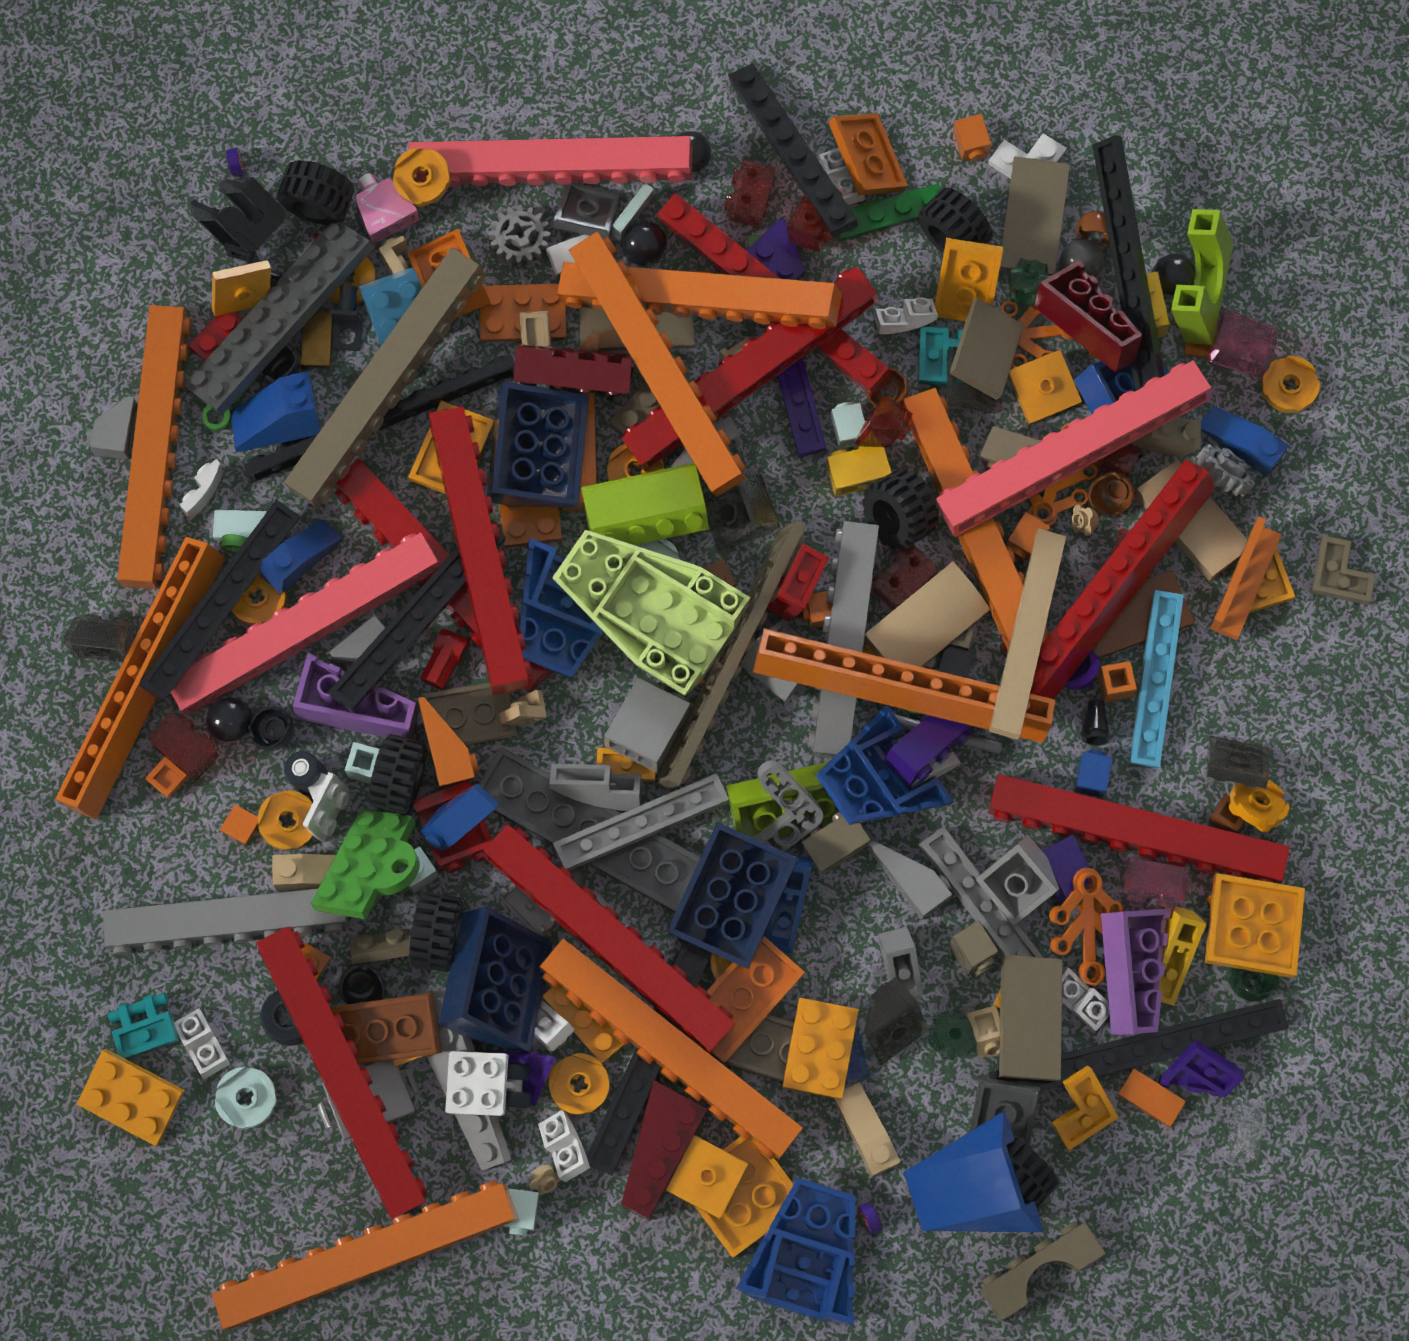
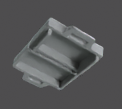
[317,1060,419,1141]

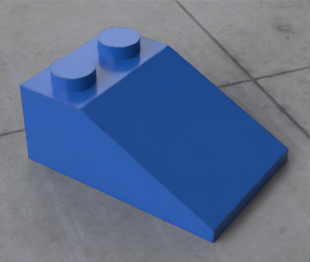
[1074,361,1169,414]
[230,372,321,453]

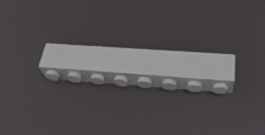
[807,521,879,759]
[103,889,349,955]

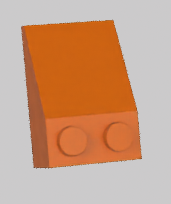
[407,229,491,321]
[418,697,479,789]

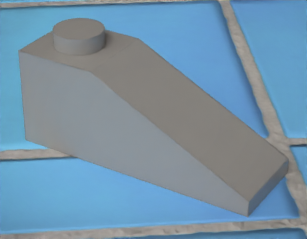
[867,841,952,920]

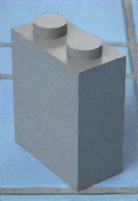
[604,678,690,773]

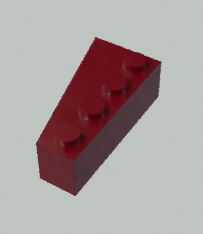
[1034,260,1142,372]
[513,344,632,395]
[621,1080,707,1221]

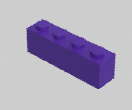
[883,715,982,786]

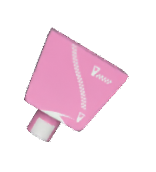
[355,173,419,245]

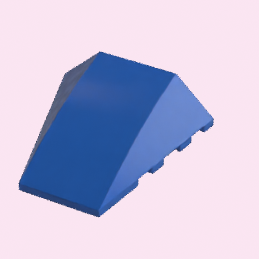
[519,538,603,679]
[816,705,954,825]
[904,1111,1044,1232]
[736,1178,856,1325]

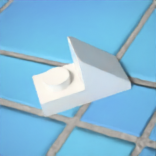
[534,1000,574,1052]

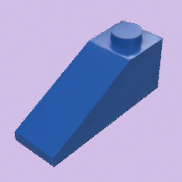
[1201,405,1289,477]
[260,519,343,595]
[420,783,499,852]
[765,854,813,954]

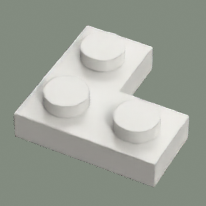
[988,133,1066,179]

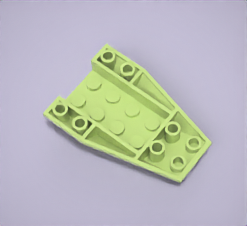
[553,530,750,696]

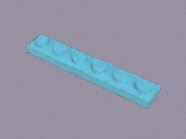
[1129,590,1184,769]

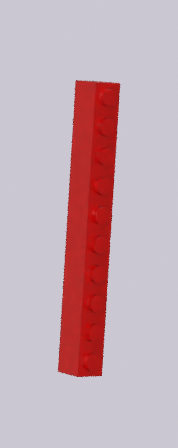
[657,193,892,398]
[621,266,880,471]
[429,406,532,695]
[334,459,553,693]
[1030,459,1215,699]
[988,774,1290,884]
[483,824,735,1055]
[256,926,428,1220]

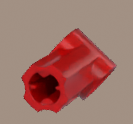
[420,628,470,690]

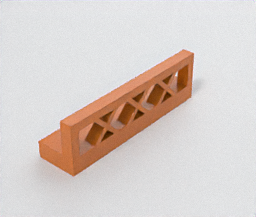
[1210,516,1282,640]

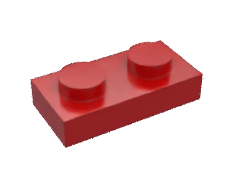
[188,312,243,361]

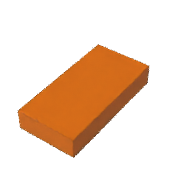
[1117,1068,1186,1128]

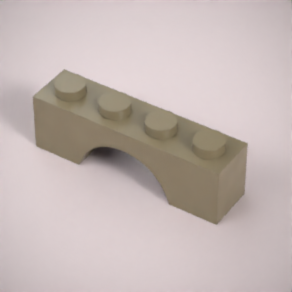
[979,1221,1106,1322]

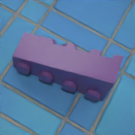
[293,653,418,739]
[1101,908,1171,1035]

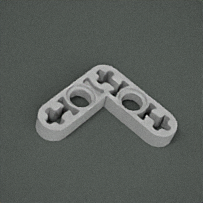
[753,760,823,852]

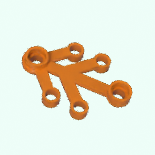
[1000,297,1074,369]
[1028,423,1098,526]
[1049,868,1123,986]

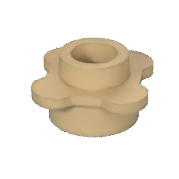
[1072,504,1099,536]
[529,1165,561,1195]

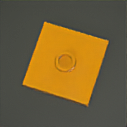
[212,260,271,317]
[1008,350,1082,424]
[666,1135,749,1219]

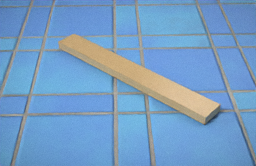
[989,528,1066,740]

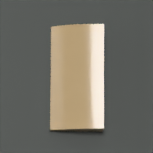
[1135,460,1247,582]
[864,561,990,667]

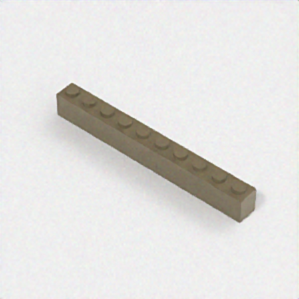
[283,247,485,508]

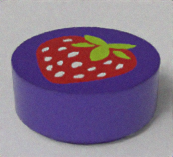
[226,147,245,177]
[857,1202,882,1235]

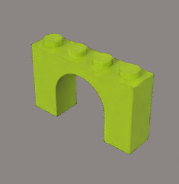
[1171,209,1233,345]

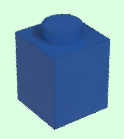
[1074,749,1112,797]

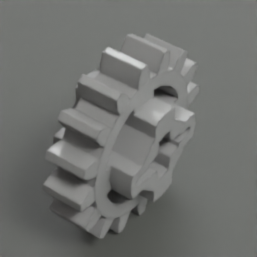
[489,205,551,267]
[1196,444,1256,497]

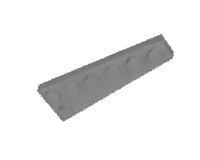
[426,988,511,1171]

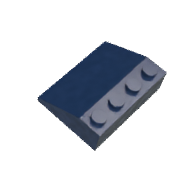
[487,382,589,507]
[667,822,799,969]
[438,906,553,1053]

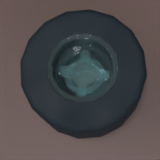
[260,990,303,1046]

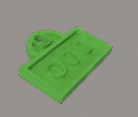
[310,808,420,919]

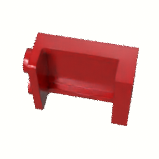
[766,544,830,622]
[413,780,492,873]

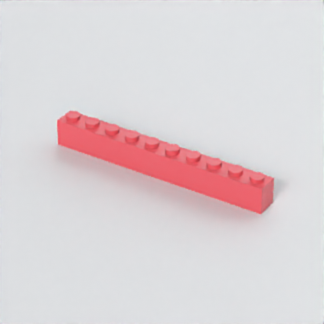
[409,136,693,187]
[936,360,1211,537]
[171,532,441,716]

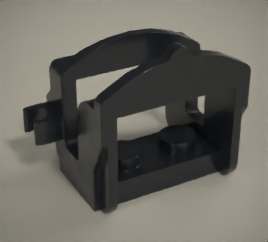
[190,177,286,252]

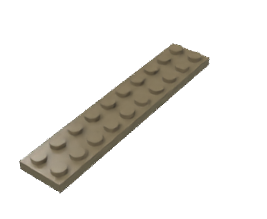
[654,521,806,790]

